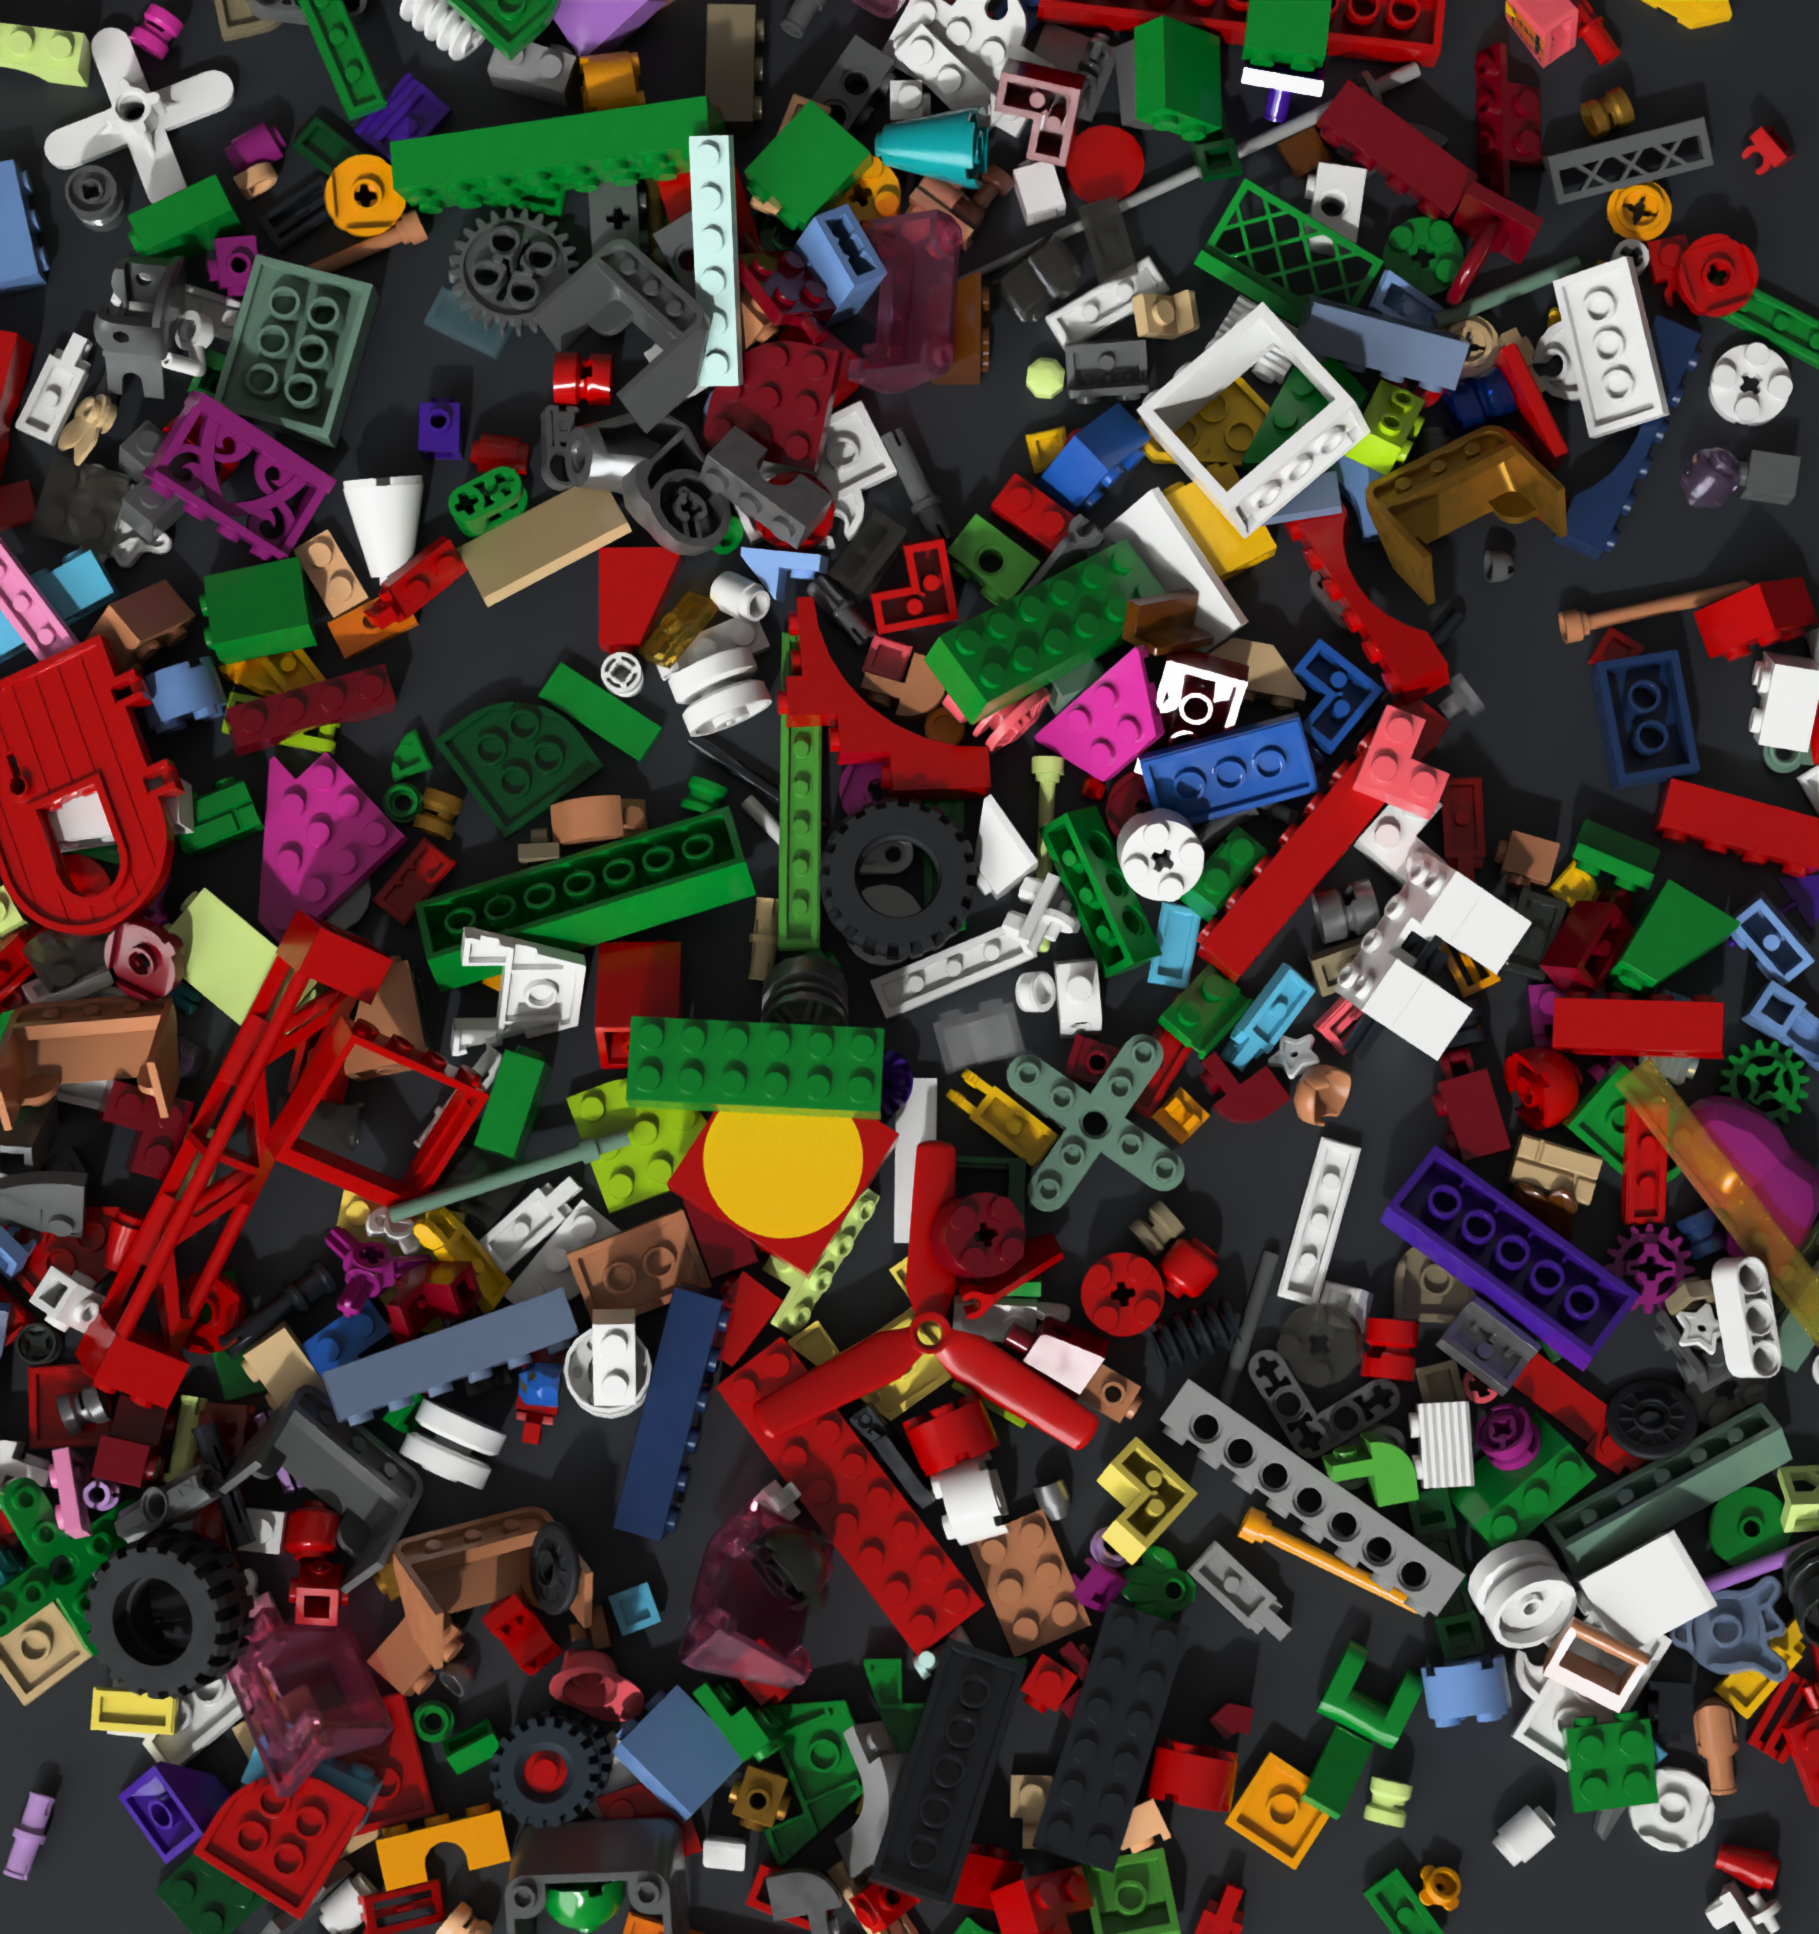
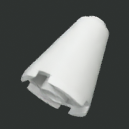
[343,475,424,585]

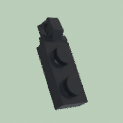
[849,1401,936,1510]

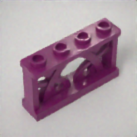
[142,390,337,563]

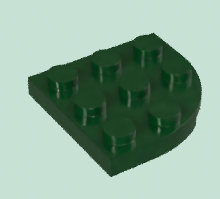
[433,701,605,841]

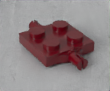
[738,232,837,345]

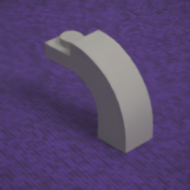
[835,1721,910,1878]

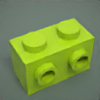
[1344,379,1426,475]

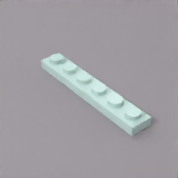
[689,135,743,386]

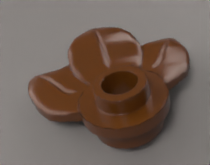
[1511,1181,1576,1242]

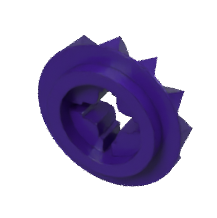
[881,1049,913,1115]

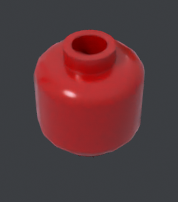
[1157,1236,1219,1299]
[285,1500,341,1563]

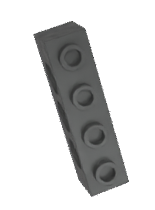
[811,35,898,136]

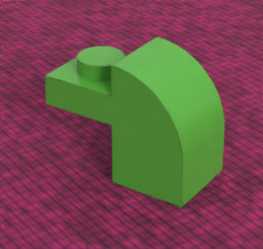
[1321,1432,1419,1507]

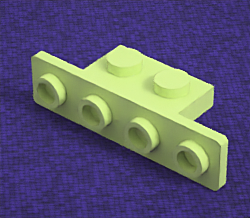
[762,1188,880,1337]

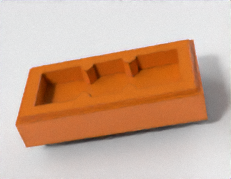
[327,597,419,661]

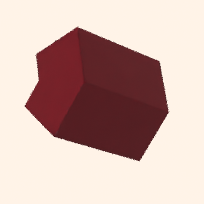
[1206,1700,1254,1740]

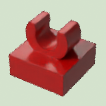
[1741,125,1796,175]

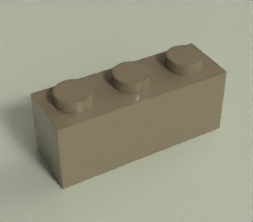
[705,4,765,134]

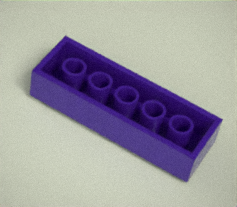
[1380,1145,1641,1372]

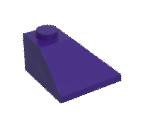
[118,1761,231,1864]

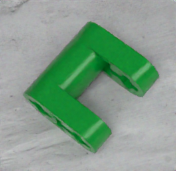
[448,466,530,539]
[1315,1639,1424,1750]

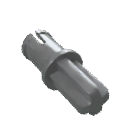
[806,575,877,649]

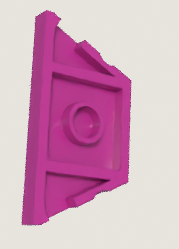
[1034,644,1165,782]

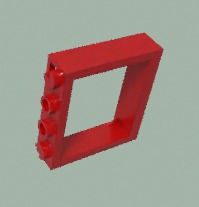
[263,1016,490,1218]

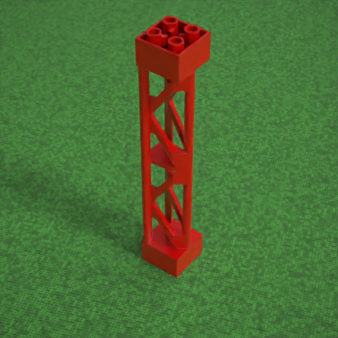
[75,909,393,1409]

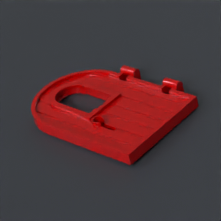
[0,634,185,936]

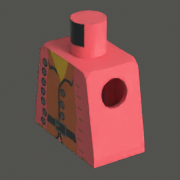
[1505,0,1579,68]

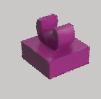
[1071,1557,1129,1612]

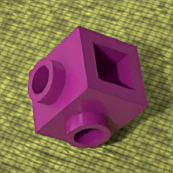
[207,235,265,297]

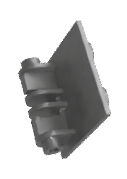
[1033,23,1116,122]

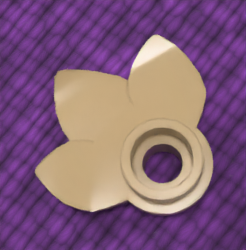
[58,394,118,466]

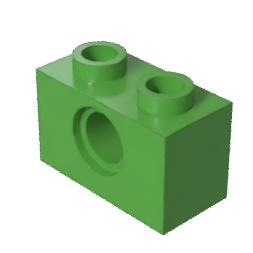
[947,513,1041,605]

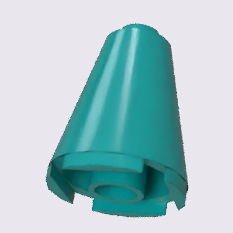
[875,106,989,189]

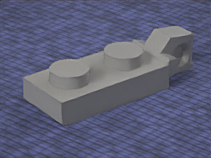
[1187,1540,1292,1642]

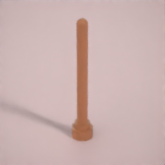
[305,209,429,273]
[1558,580,1751,644]

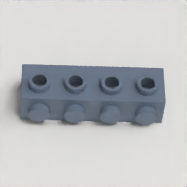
[1296,294,1470,393]

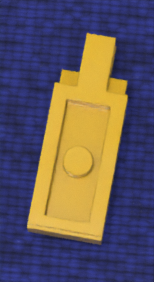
[1713,1615,1806,1719]

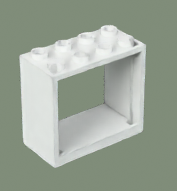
[1137,302,1371,539]

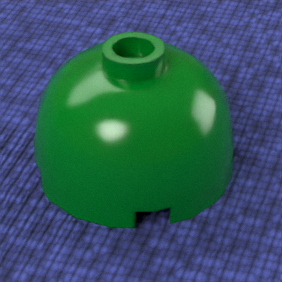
[546,1881,626,1933]

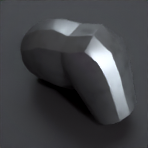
[565,413,731,556]

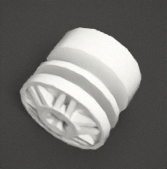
[564,1328,653,1419]

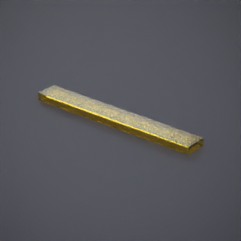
[1615,1057,1819,1348]

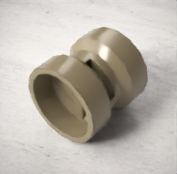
[1128,1200,1186,1258]

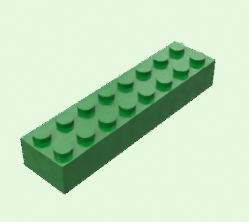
[390,96,726,215]
[414,806,756,993]

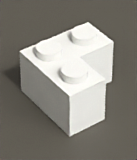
[1749,651,1819,753]
[1353,802,1447,889]

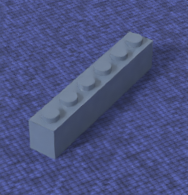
[322,1287,580,1427]

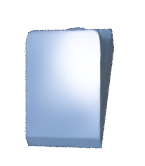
[1369,270,1444,328]
[740,547,829,602]

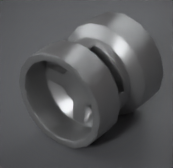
[56,1383,112,1435]

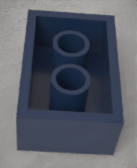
[1589,649,1700,791]

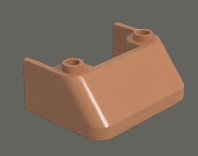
[0,995,180,1131]
[393,1506,593,1670]

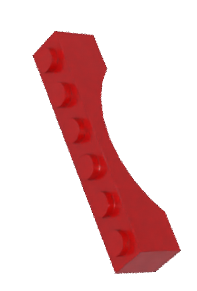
[1283,501,1450,706]

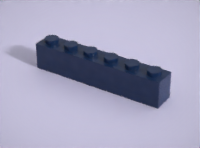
[613,1282,733,1542]

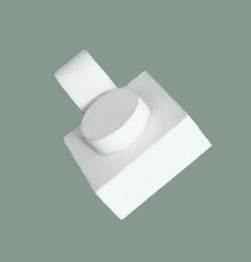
[753,1479,802,1526]

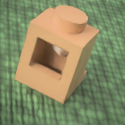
[1121,1797,1171,1853]

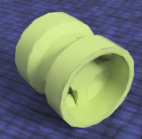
[1363,1776,1413,1828]

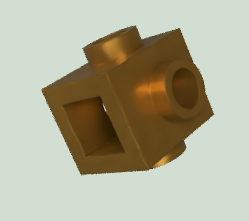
[728,1763,792,1832]

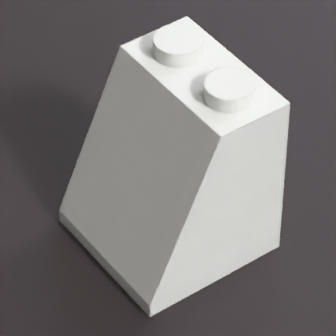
[1572,1530,1717,1657]

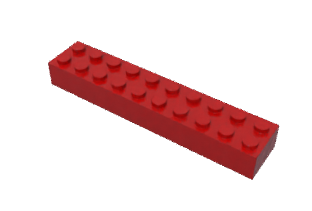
[1037,0,1446,68]

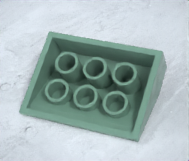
[214,254,380,449]

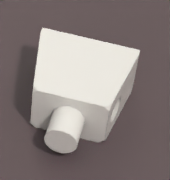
[1053,958,1102,1039]

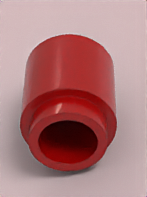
[470,432,530,475]

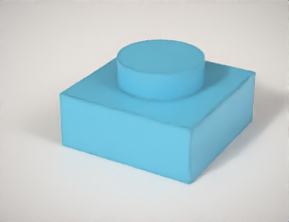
[608,1582,663,1636]

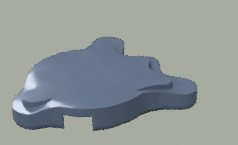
[1669,1575,1789,1683]

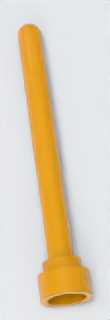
[1237,1506,1418,1614]

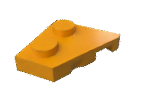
[218,649,326,697]

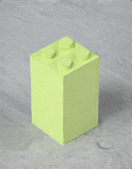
[163,887,329,1035]

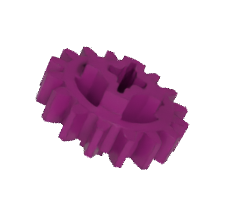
[1602,1224,1695,1314]

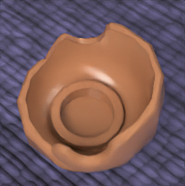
[1293,1064,1351,1127]

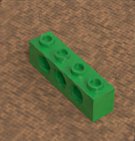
[1038,805,1162,978]

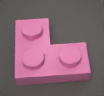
[48,1447,94,1539]

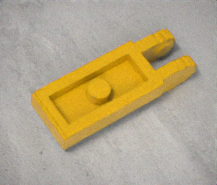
[945,1068,1059,1169]
[412,1206,512,1314]

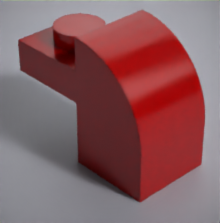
[481,1590,565,1676]

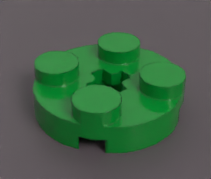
[1382,217,1464,299]

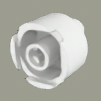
[1116,808,1204,902]
[930,1451,1011,1546]

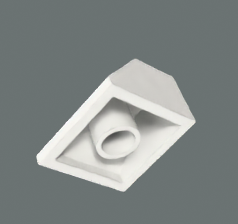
[974,794,1038,900]

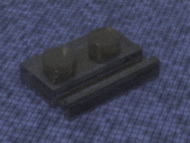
[431,1138,526,1231]

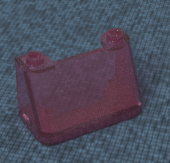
[848,209,962,395]
[677,1499,834,1689]

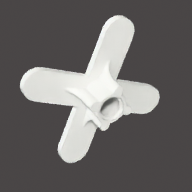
[44,27,235,204]

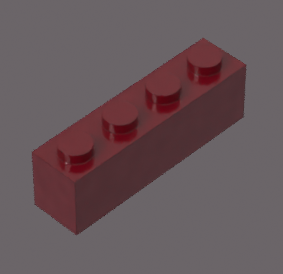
[1316,79,1479,221]

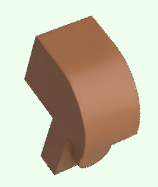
[861,653,947,723]
[550,795,648,847]

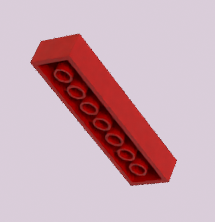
[1196,697,1451,984]
[715,1336,985,1656]

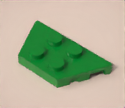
[1241,357,1369,471]

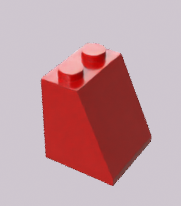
[595,939,683,1069]

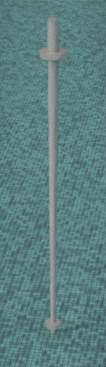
[936,61,1421,293]

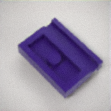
[355,72,453,165]

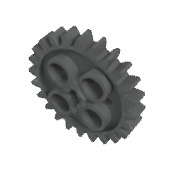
[448,208,579,337]

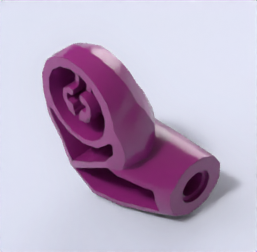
[1671,1095,1819,1282]

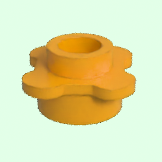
[1419,1865,1461,1911]

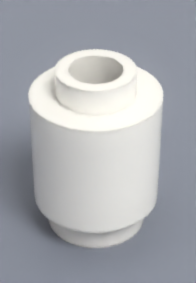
[710,571,770,622]
[1492,1805,1556,1867]
[319,1873,379,1934]

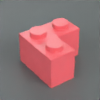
[1352,704,1450,820]

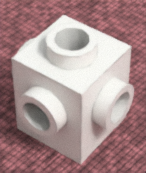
[29,1266,105,1334]

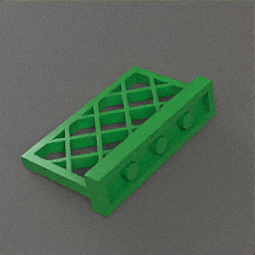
[1194,178,1385,327]

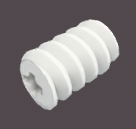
[400,0,485,61]

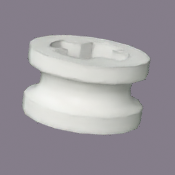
[1610,239,1650,277]

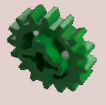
[1717,1039,1810,1125]

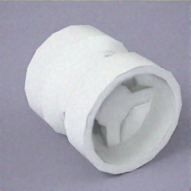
[601,652,644,699]

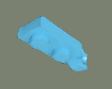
[1219,962,1316,1072]

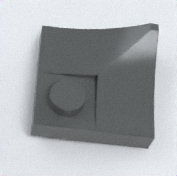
[0,1171,88,1238]

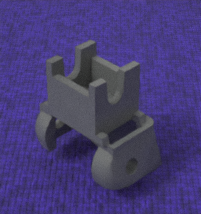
[93,255,186,399]

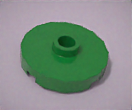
[1707,1487,1792,1567]

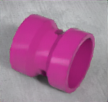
[129,3,184,60]

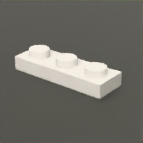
[894,23,1006,131]

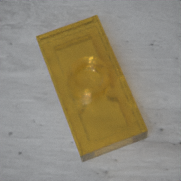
[638,591,719,669]

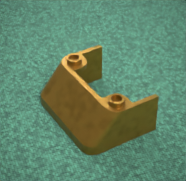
[1365,425,1567,606]

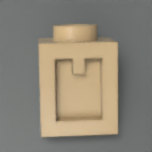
[1132,290,1200,340]

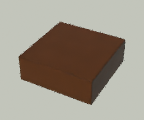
[1277,126,1332,182]

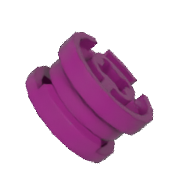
[1475,1403,1542,1471]

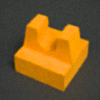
[1151,1087,1210,1146]

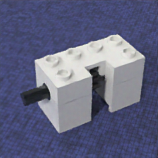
[1333,853,1532,1061]

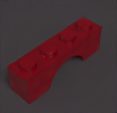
[224,664,396,757]

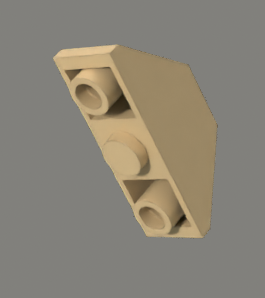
[1209,638,1306,711]

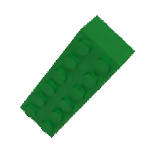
[924,538,1166,726]
[626,1016,885,1120]

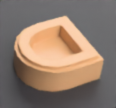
[233,162,278,201]

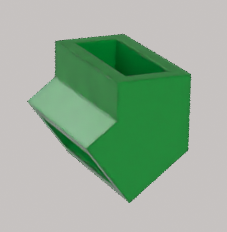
[442,1718,502,1775]

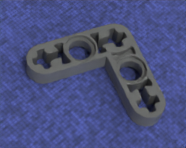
[1247,1350,1400,1459]

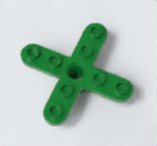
[0,1477,137,1657]

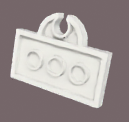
[882,0,1057,138]
[1534,256,1670,438]
[730,400,897,550]
[1510,1614,1673,1772]

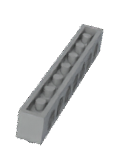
[1160,1379,1465,1617]

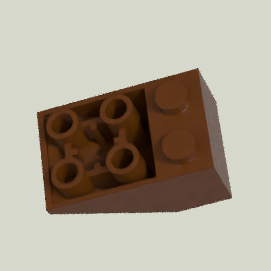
[932,273,989,385]

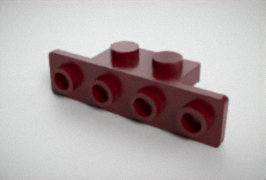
[1474,42,1541,200]

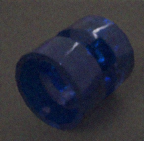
[1442,367,1517,437]

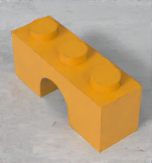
[375,1803,511,1891]

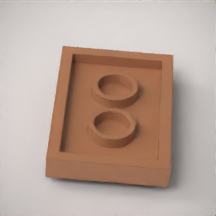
[566,1208,712,1321]
[967,1509,1091,1658]

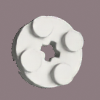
[1708,343,1793,426]

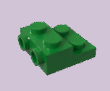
[693,1678,786,1762]
[1561,1710,1659,1813]

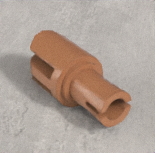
[1693,1696,1740,1795]

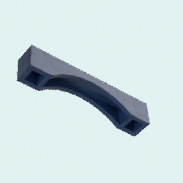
[1552,315,1703,560]

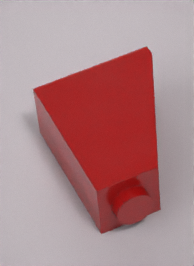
[599,547,683,656]

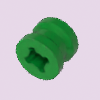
[680,776,729,816]

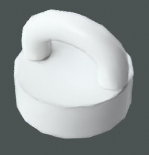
[1015,971,1056,1013]

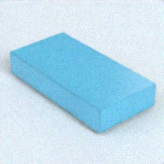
[1147,901,1201,990]

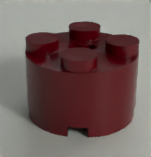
[930,1192,1026,1279]

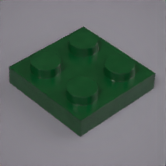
[153,1854,267,1934]

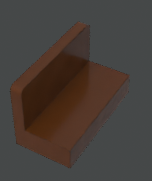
[1122,589,1214,656]

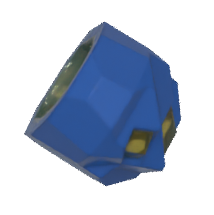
[518,1362,564,1408]

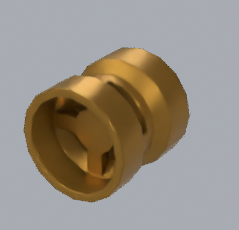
[1580,86,1635,140]
[412,788,464,840]

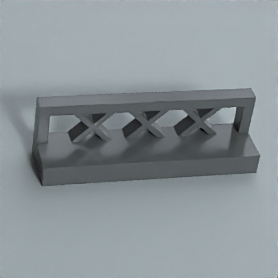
[1541,117,1714,205]

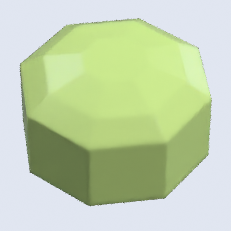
[1026,357,1065,399]

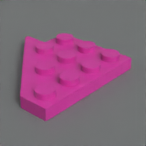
[258,752,408,944]

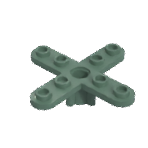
[1007,1034,1184,1212]

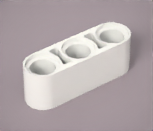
[1712,1257,1782,1378]

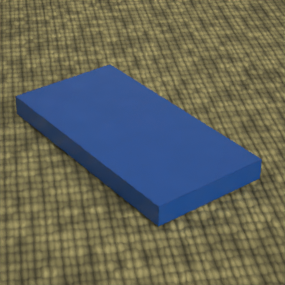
[1138,712,1319,825]

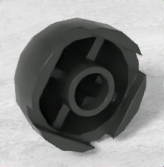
[746,1524,828,1611]

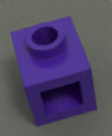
[418,397,465,460]

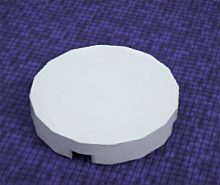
[1628,1766,1715,1852]

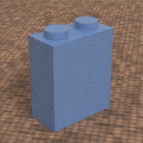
[792,203,888,327]
[612,1685,743,1824]

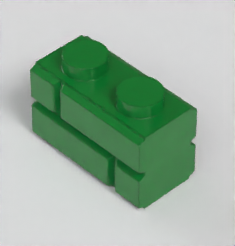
[177,777,265,859]
[1179,826,1268,923]

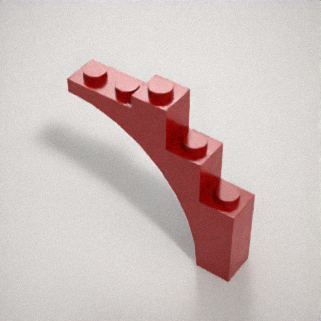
[777,597,991,802]

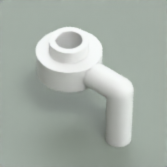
[161,310,215,377]

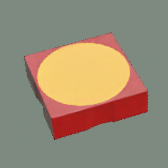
[667,1111,899,1279]

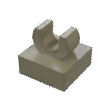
[518,828,562,870]

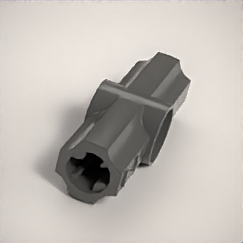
[114,1463,224,1544]

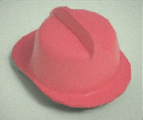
[549,1648,645,1722]

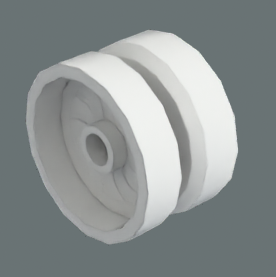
[668,647,772,737]
[399,1398,507,1489]
[1468,1539,1578,1649]

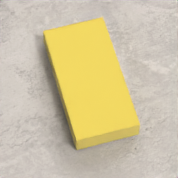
[90,1686,179,1735]

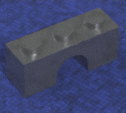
[699,426,833,549]

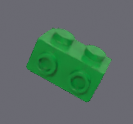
[1569,819,1661,893]

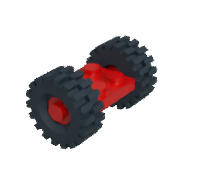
[490,1707,613,1828]

